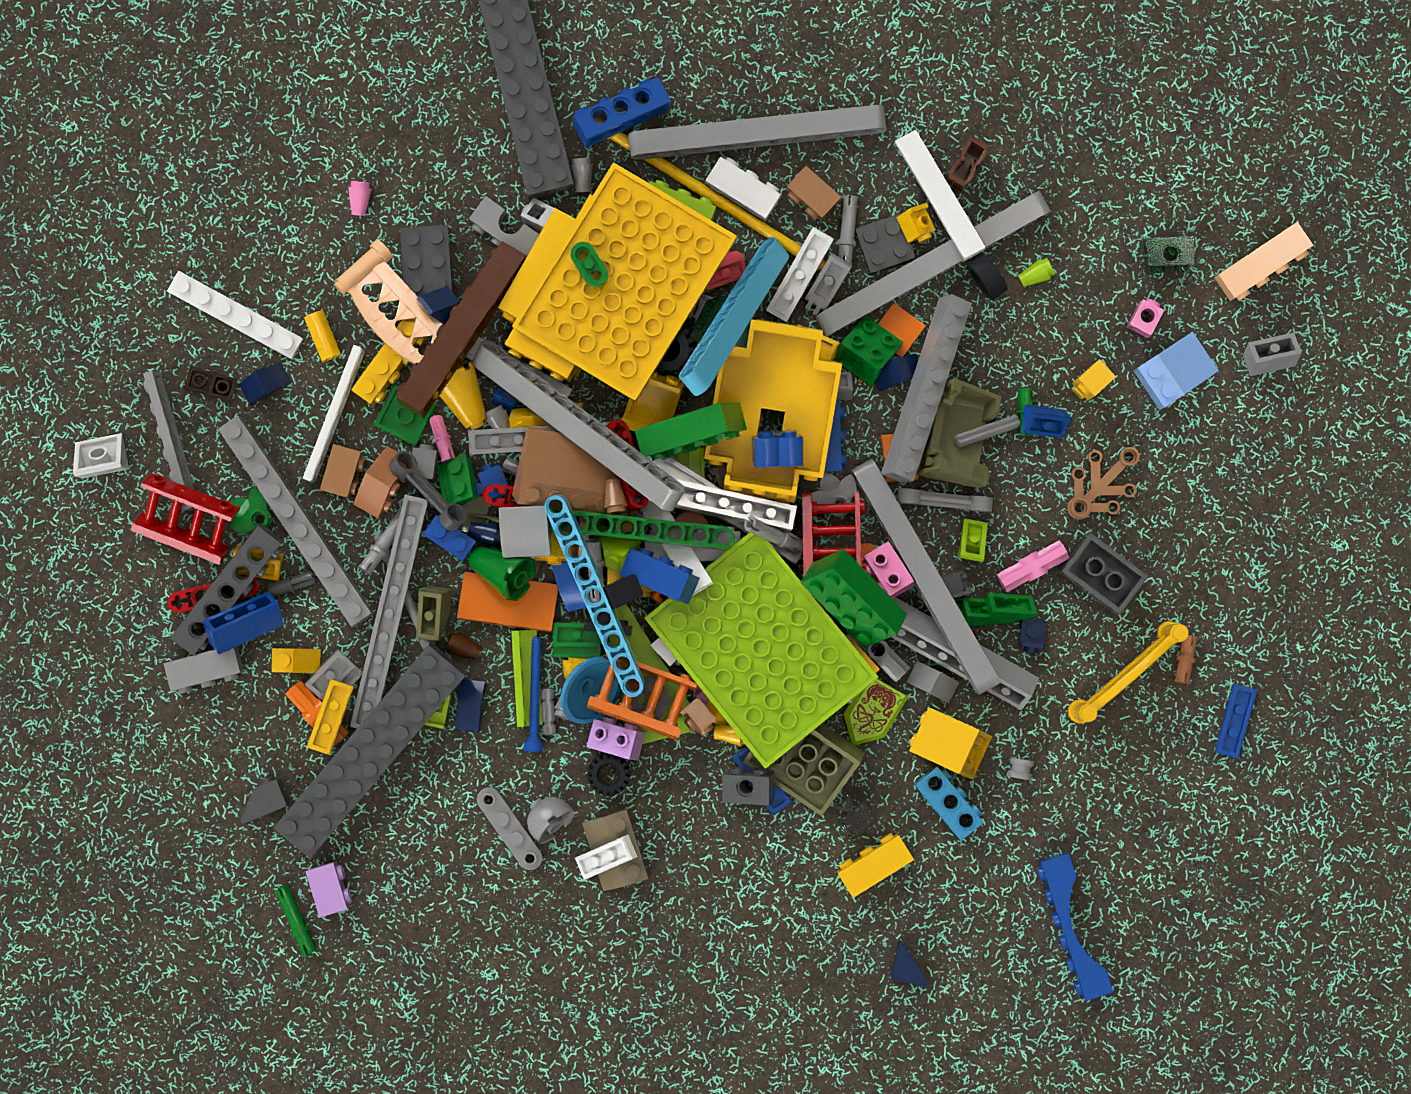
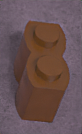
[946,137,988,191]

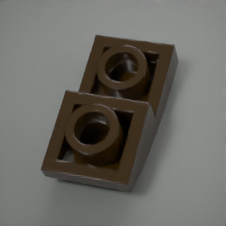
[184,366,237,402]

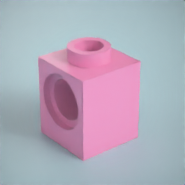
[1127,299,1164,338]

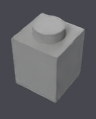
[412,444,439,480]

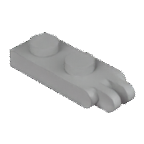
[804,253,853,316]

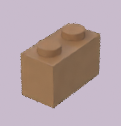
[786,166,841,222]
[320,444,366,499]

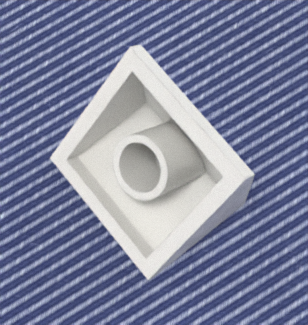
[73,433,129,479]

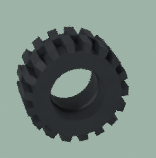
[657,316,704,374]

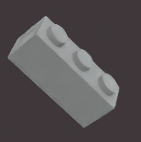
[163,646,244,694]

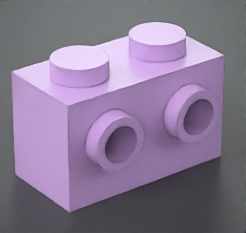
[587,716,646,760]
[305,861,352,918]

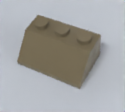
[582,808,649,891]

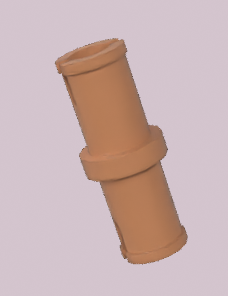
[1174,635,1198,684]

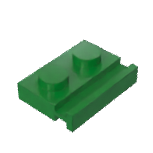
[437,453,478,506]
[553,623,601,658]

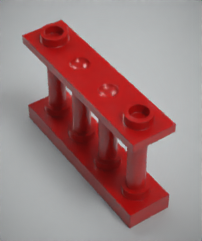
[131,473,240,565]
[802,492,867,576]

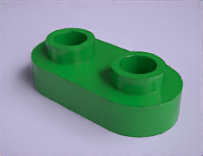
[570,242,609,288]

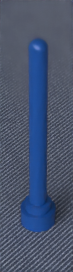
[524,636,543,752]

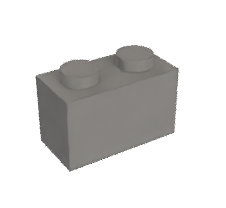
[1243,333,1302,376]

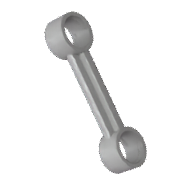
[897,488,993,513]

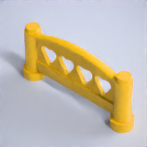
[1068,621,1188,724]

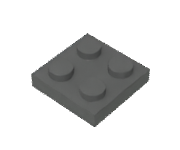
[855,213,915,274]

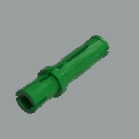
[274,884,317,956]

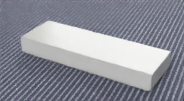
[575,835,638,880]

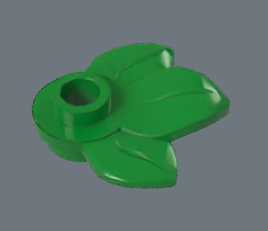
[230,487,272,534]

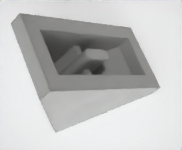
[906,661,960,704]

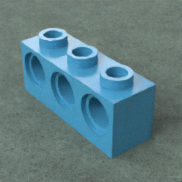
[914,766,983,841]

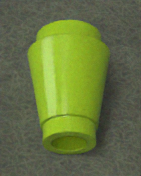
[1018,258,1055,288]

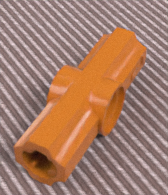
[285,680,350,747]

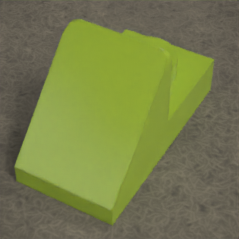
[957,518,988,562]

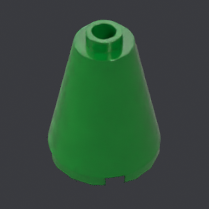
[468,546,536,601]

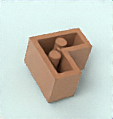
[353,446,408,518]

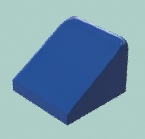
[491,386,519,413]

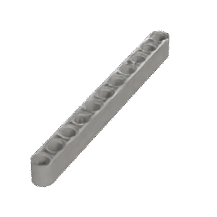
[628,105,887,160]
[815,191,1051,337]
[472,340,685,511]
[851,459,1000,695]

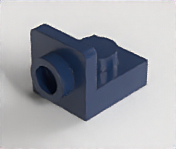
[1018,619,1047,653]

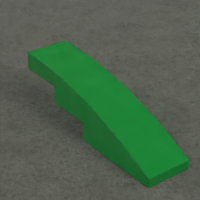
[956,593,1037,627]

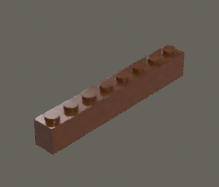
[397,241,527,419]

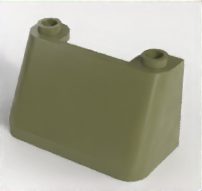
[916,378,1001,488]

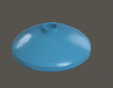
[561,656,621,724]

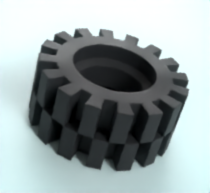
[587,753,631,796]

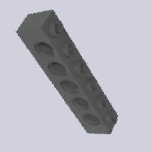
[170,522,283,655]

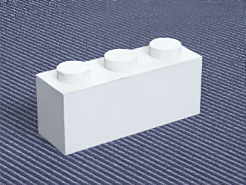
[705,157,781,222]

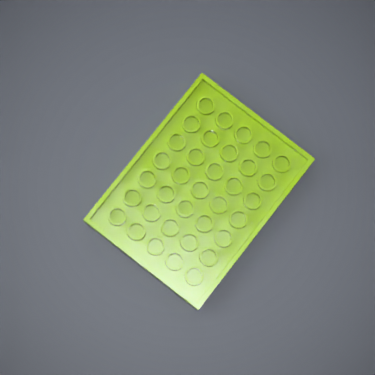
[645,532,879,769]

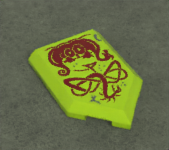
[843,678,908,745]

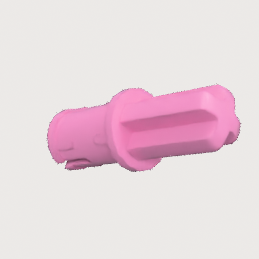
[429,415,456,463]

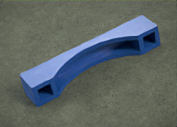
[1037,852,1113,1001]

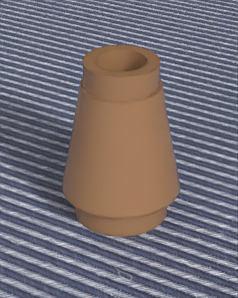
[604,479,628,515]

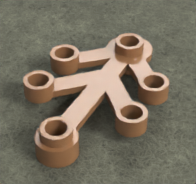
[1067,447,1140,520]

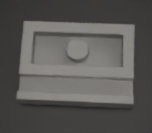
[305,649,363,701]

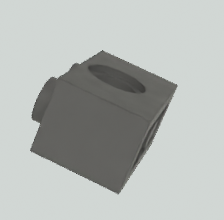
[722,766,775,805]

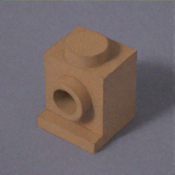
[678,697,716,736]

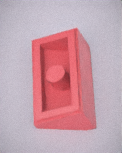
[705,251,746,291]

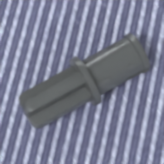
[267,571,316,598]

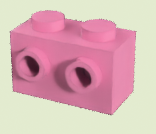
[863,541,914,599]

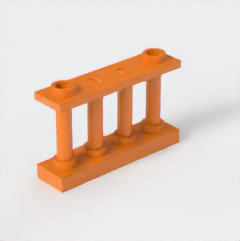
[587,654,697,740]

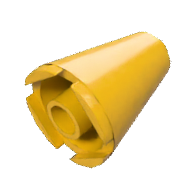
[440,361,487,430]

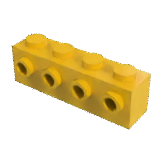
[351,318,429,406]

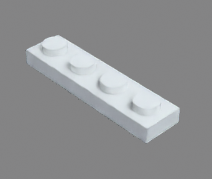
[766,227,834,322]

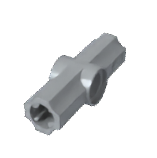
[845,630,910,682]

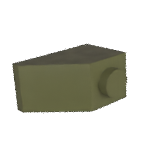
[416,586,452,641]

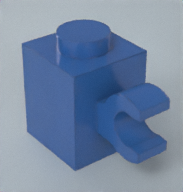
[475,463,509,501]

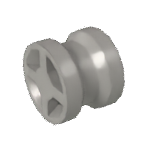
[1007,757,1034,780]

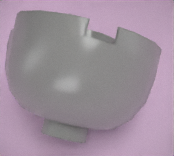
[527,797,575,844]

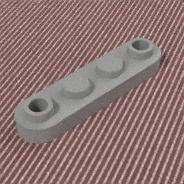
[477,787,543,870]

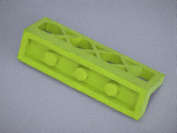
[511,630,543,727]

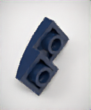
[455,679,487,733]

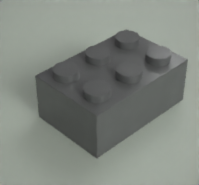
[400,225,455,297]
[1058,533,1148,615]

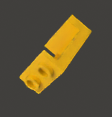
[621,370,685,432]

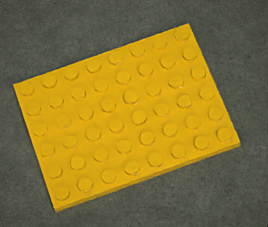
[512,162,737,402]

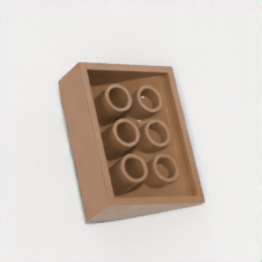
[512,426,617,514]

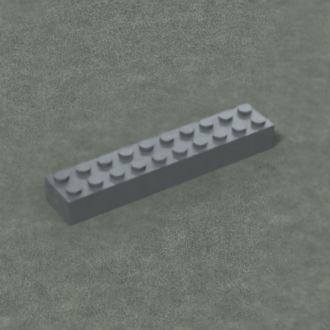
[479,0,575,200]
[273,642,468,859]

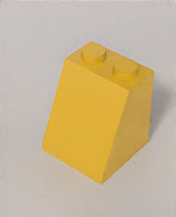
[909,708,992,780]

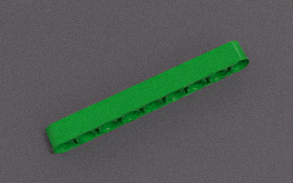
[549,509,735,550]

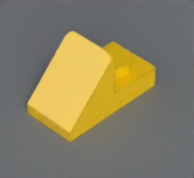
[272,648,321,673]

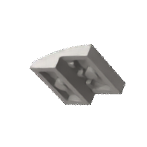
[499,506,551,558]

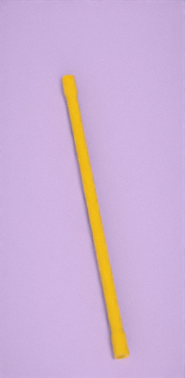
[594,117,826,272]

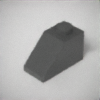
[241,776,291,824]

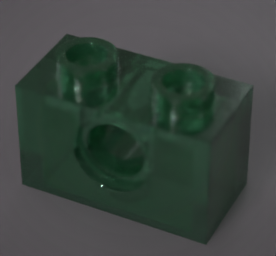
[1143,236,1195,273]

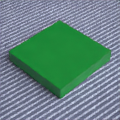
[373,384,437,447]

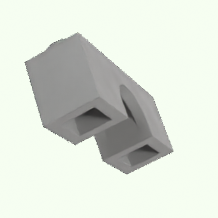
[469,196,539,256]

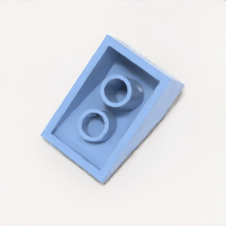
[1134,332,1219,410]

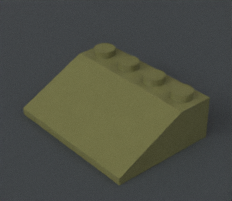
[743,723,865,816]

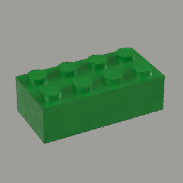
[635,402,747,461]
[801,549,907,648]

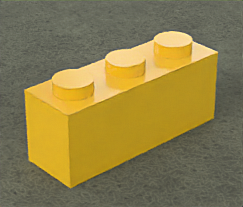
[837,833,914,898]

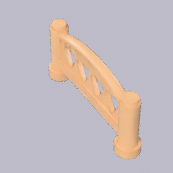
[334,239,475,364]

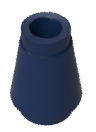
[468,522,501,546]

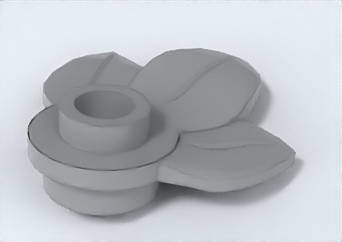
[811,472,857,517]

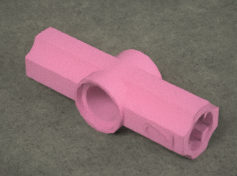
[997,540,1069,592]

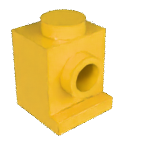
[896,203,936,243]

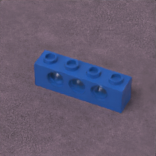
[572,77,671,148]

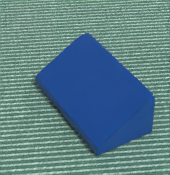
[1022,404,1072,438]

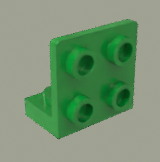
[834,316,903,387]

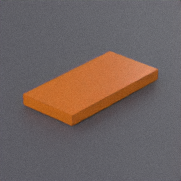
[457,572,558,633]

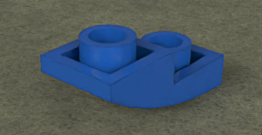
[552,562,587,612]

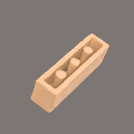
[1214,222,1313,301]

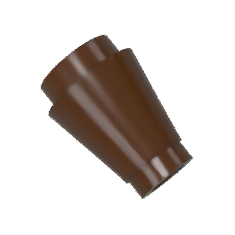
[445,632,482,660]

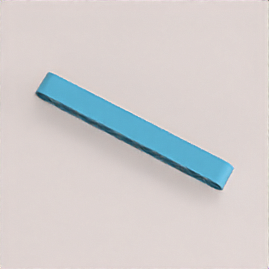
[679,237,789,396]
[544,494,645,697]

